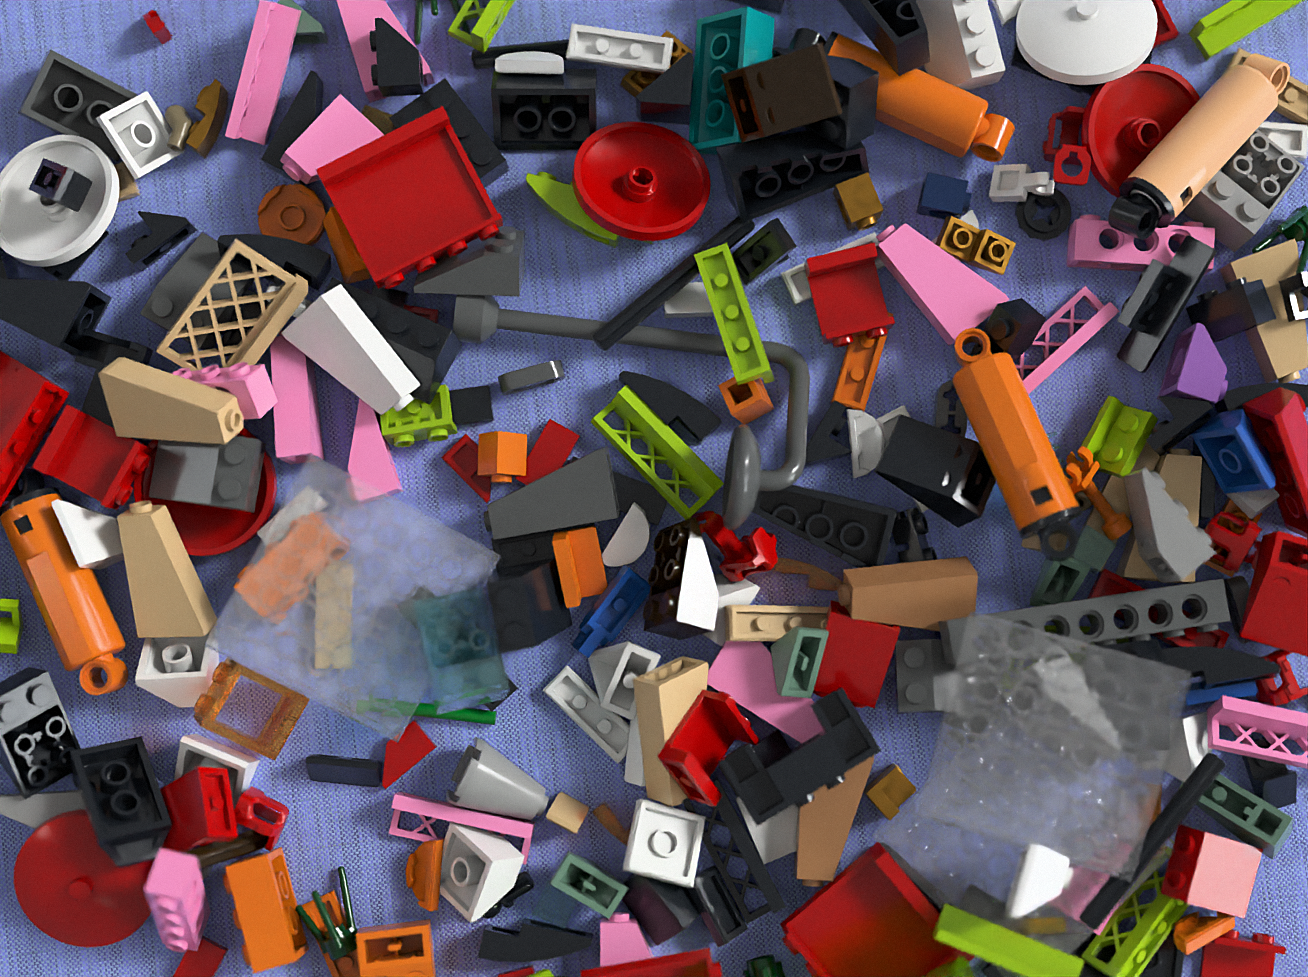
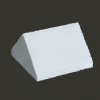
[96,91,185,180]
[174,734,260,808]

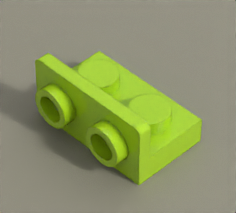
[380,384,457,448]
[1078,395,1158,479]

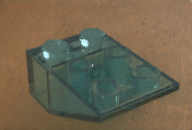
[413,586,510,715]

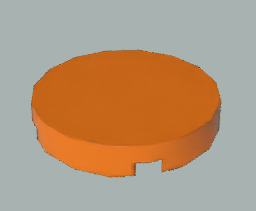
[257,183,326,246]

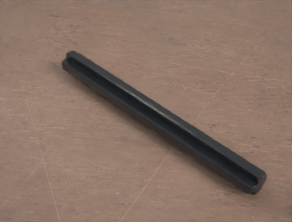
[592,217,755,351]
[1079,753,1225,931]

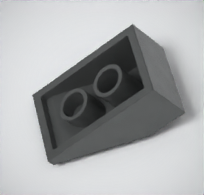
[18,50,138,161]
[413,226,525,296]
[140,232,255,350]
[149,436,266,513]
[894,639,1004,714]

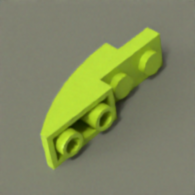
[526,172,654,248]

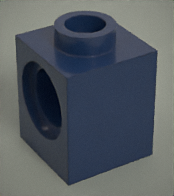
[916,172,972,220]

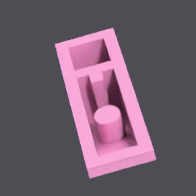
[345,398,403,504]

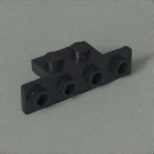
[1117,235,1217,373]

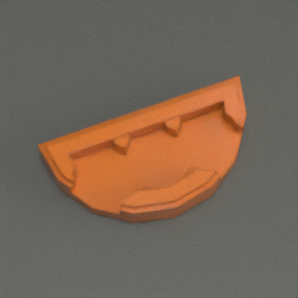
[405,839,444,912]
[1174,911,1235,955]

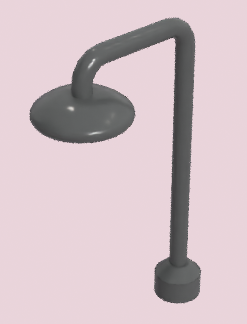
[453,294,810,530]

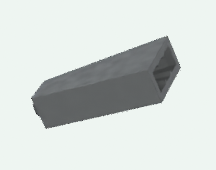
[484,446,621,540]

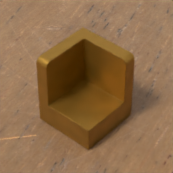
[863,763,916,820]

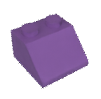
[1157,323,1228,405]

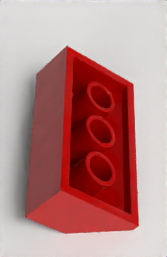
[1242,387,1308,539]

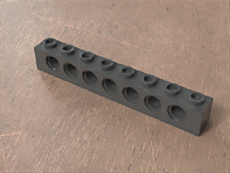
[938,579,1231,670]

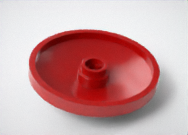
[1081,64,1201,198]
[572,121,711,241]
[134,428,277,557]
[13,809,155,947]

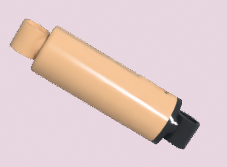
[1108,53,1290,240]

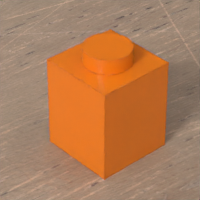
[718,376,775,425]
[477,431,527,484]

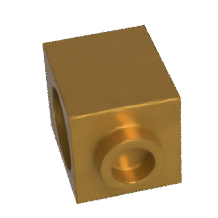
[833,172,883,231]

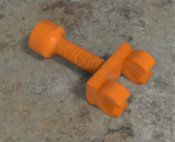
[1065,446,1133,540]

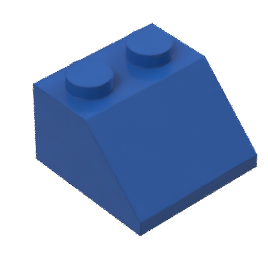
[1191,409,1276,494]

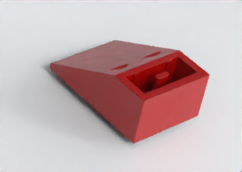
[1238,531,1308,657]

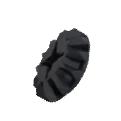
[1015,188,1071,241]

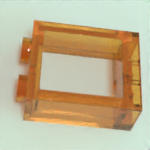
[193,654,310,761]

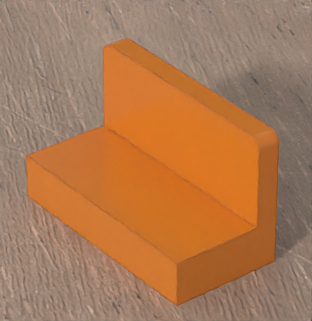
[552,525,608,608]

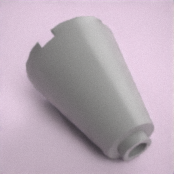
[446,737,549,820]

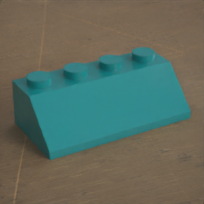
[688,6,775,155]

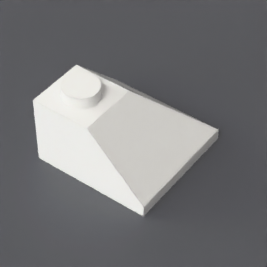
[51,499,124,570]
[135,626,220,708]
[439,822,525,922]
[1003,843,1073,918]

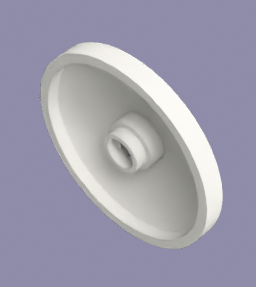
[1016,0,1158,85]
[0,135,119,267]

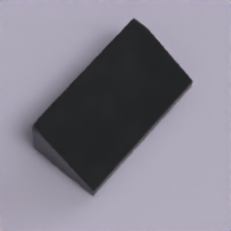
[306,754,382,787]

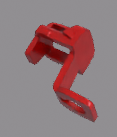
[1042,106,1091,186]
[692,511,778,582]
[1204,511,1262,573]
[1255,649,1308,706]
[199,786,289,851]

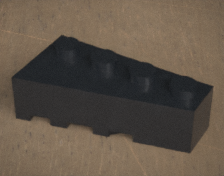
[838,0,930,76]
[716,130,869,223]
[752,484,897,568]

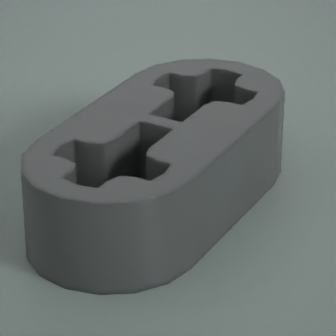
[498,360,565,395]
[933,380,967,437]
[1224,575,1252,644]

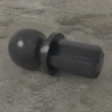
[481,872,534,919]

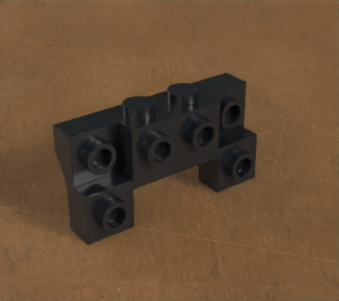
[49,328,153,433]
[718,687,882,826]

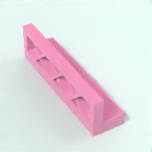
[225,0,301,145]
[1015,286,1120,394]
[1207,695,1308,769]
[388,791,536,864]

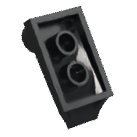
[69,736,172,868]

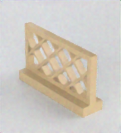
[156,239,308,371]

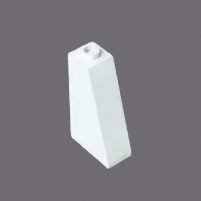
[281,284,421,415]

